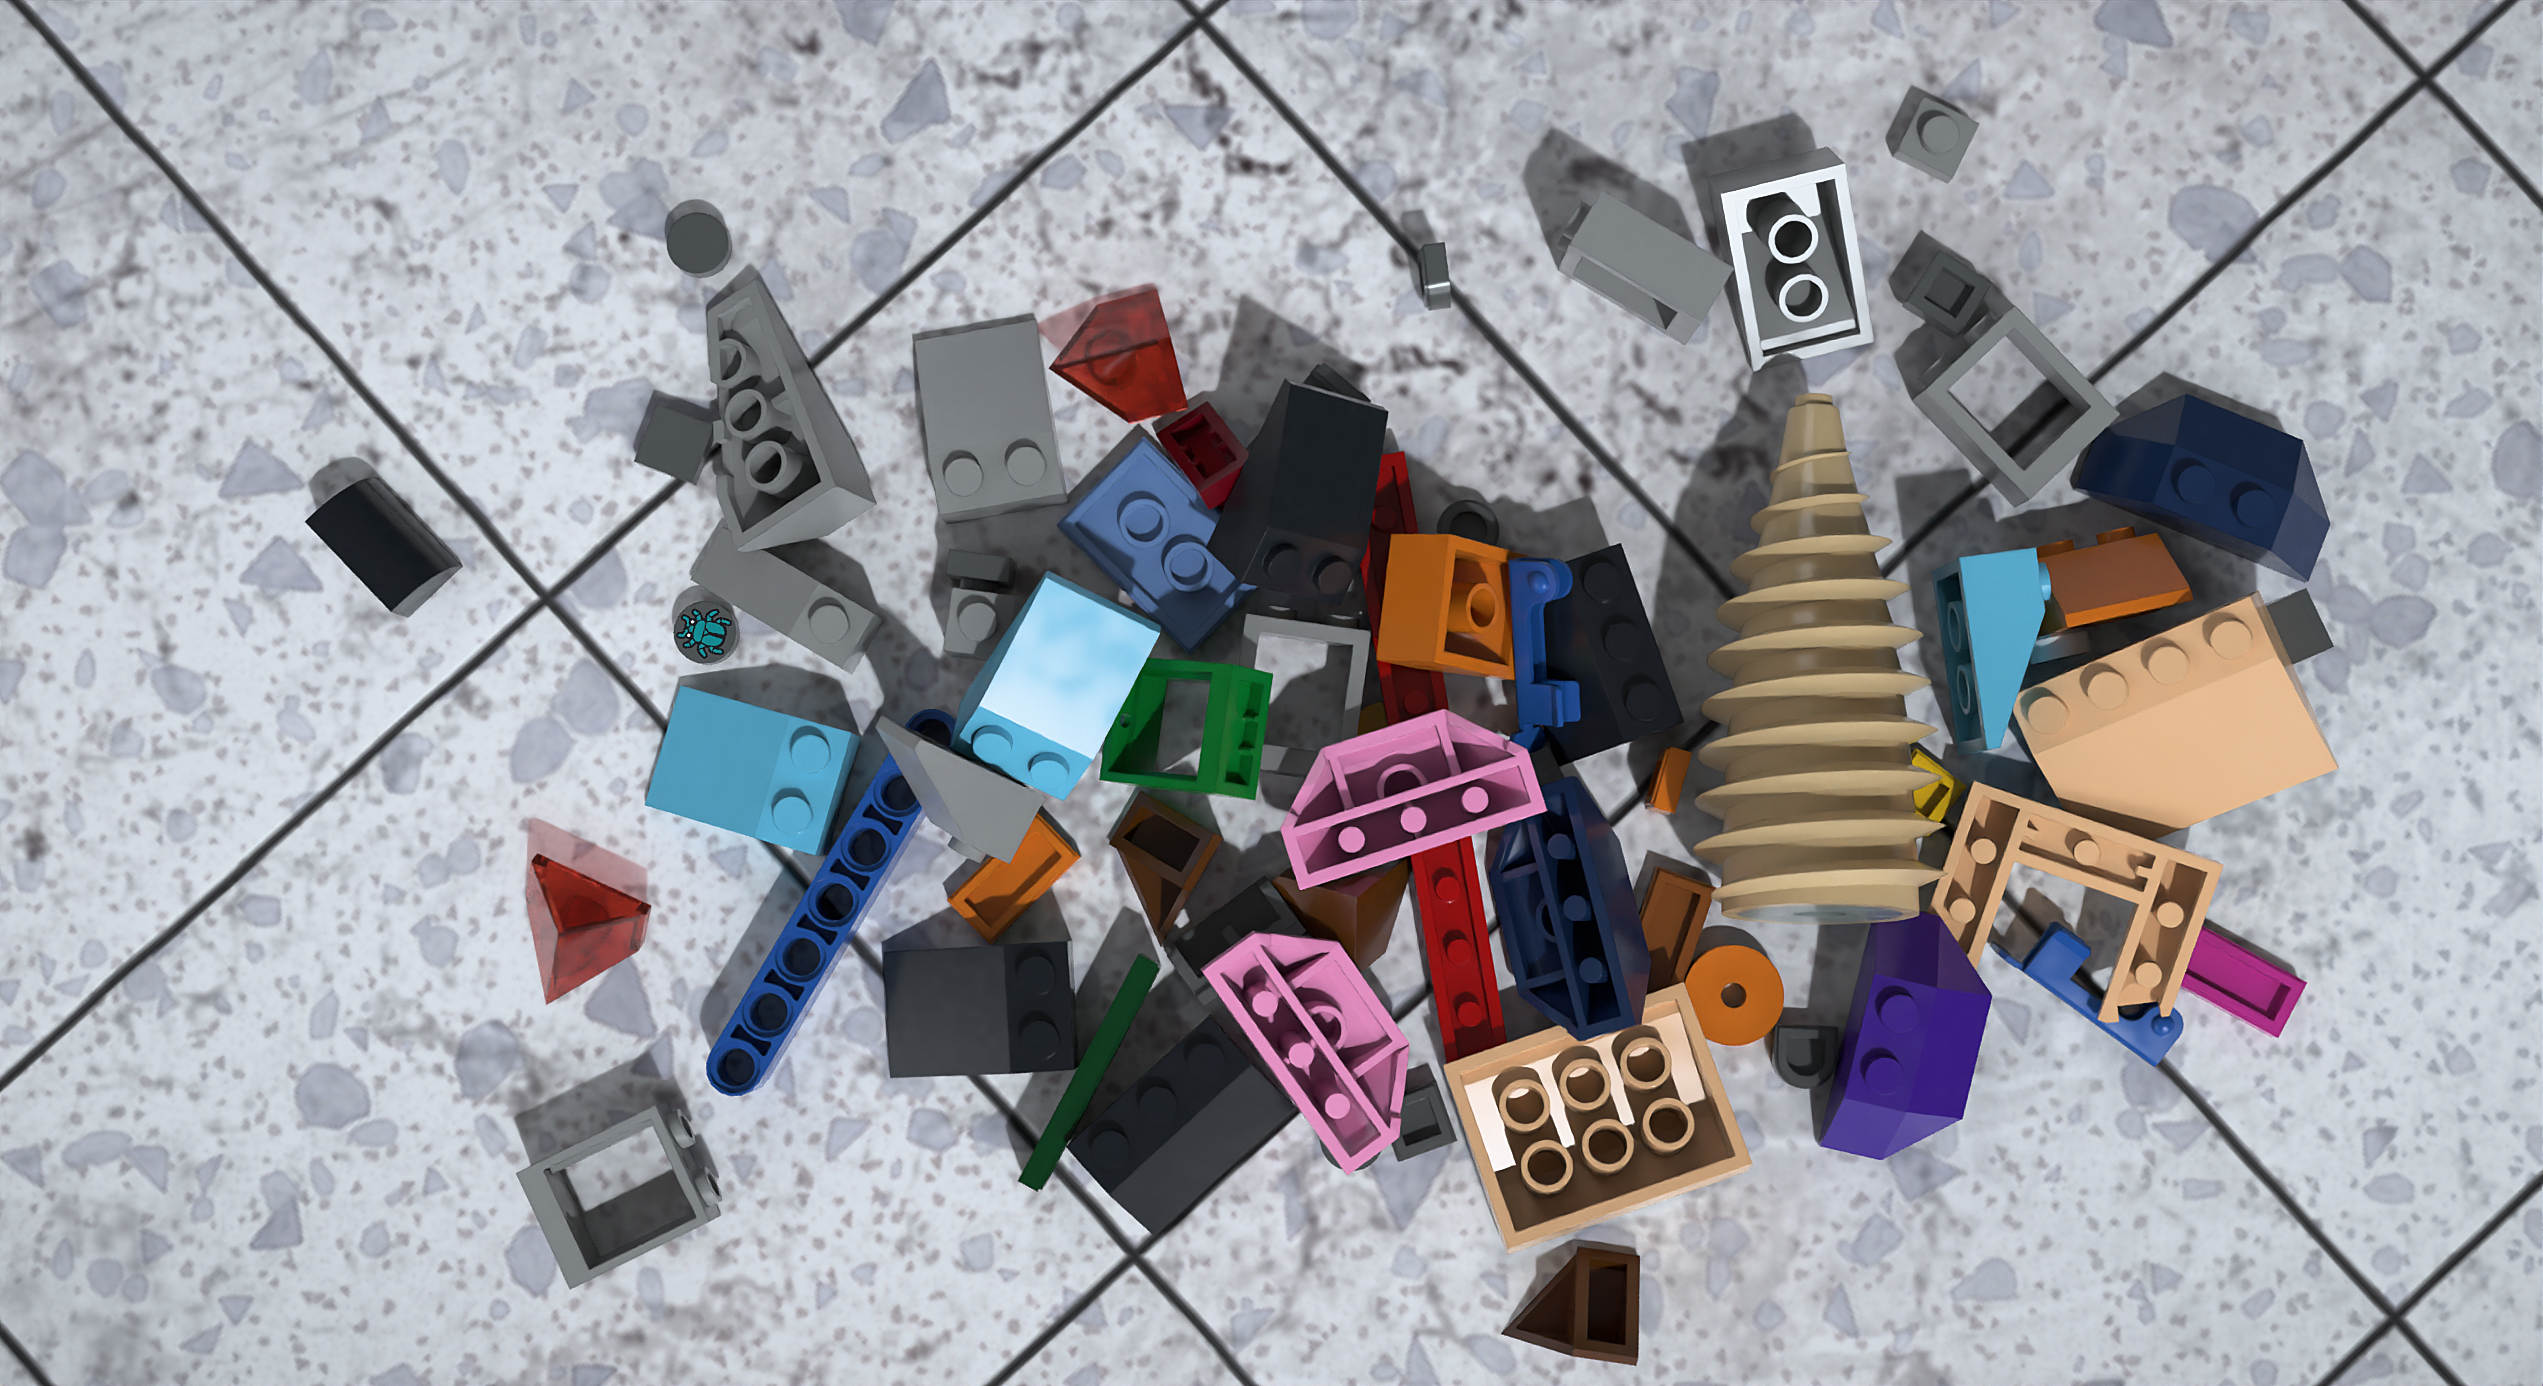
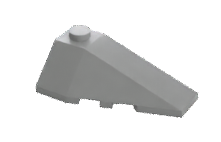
[707,279,877,552]

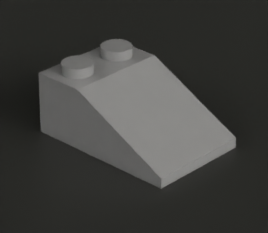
[1707,147,1875,372]
[914,320,1069,524]

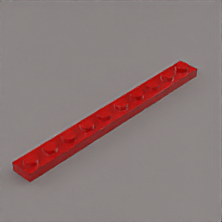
[1360,451,1507,1064]

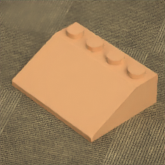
[2013,590,2339,840]
[1443,982,1753,1255]

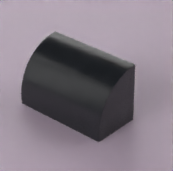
[305,477,463,618]

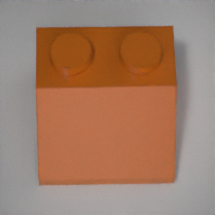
[2036,526,2193,637]
[1376,534,1530,680]

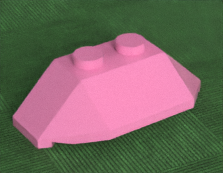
[1280,709,1547,890]
[1201,931,1410,1176]

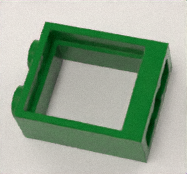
[1099,657,1273,800]

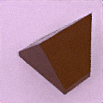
[1109,790,1224,947]
[1271,856,1412,973]
[1501,1246,1640,1366]

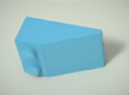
[1931,548,2051,756]
[951,570,1161,801]
[645,685,861,857]

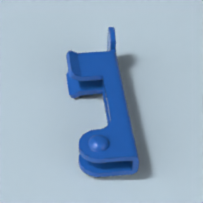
[1508,557,1581,754]
[1989,921,2184,1067]

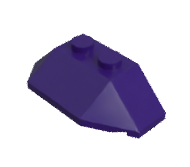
[1818,910,1993,1160]

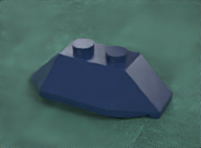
[2073,393,2331,583]
[1488,776,1651,1041]

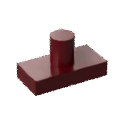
[1155,401,1249,511]

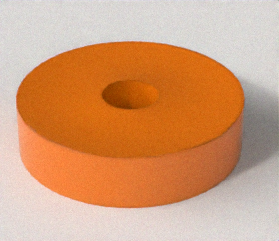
[1684,945,1784,1046]

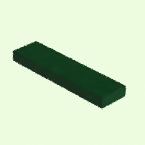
[1018,953,1162,1192]

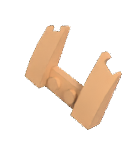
[1927,779,2224,1023]

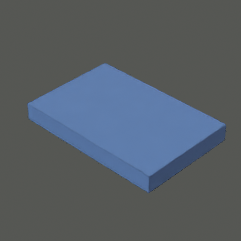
[1056,436,1259,657]

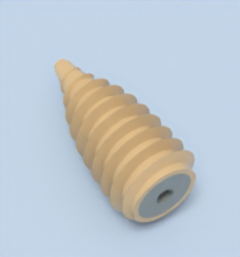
[1693,393,1948,924]

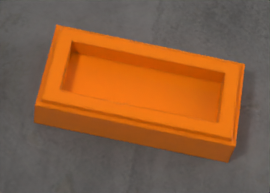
[947,812,1081,945]

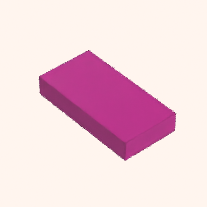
[2180,926,2307,1038]

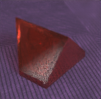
[1048,289,1189,425]
[525,853,652,1005]

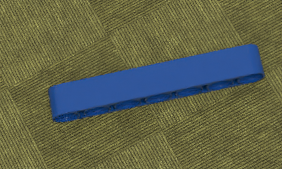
[706,709,956,1096]

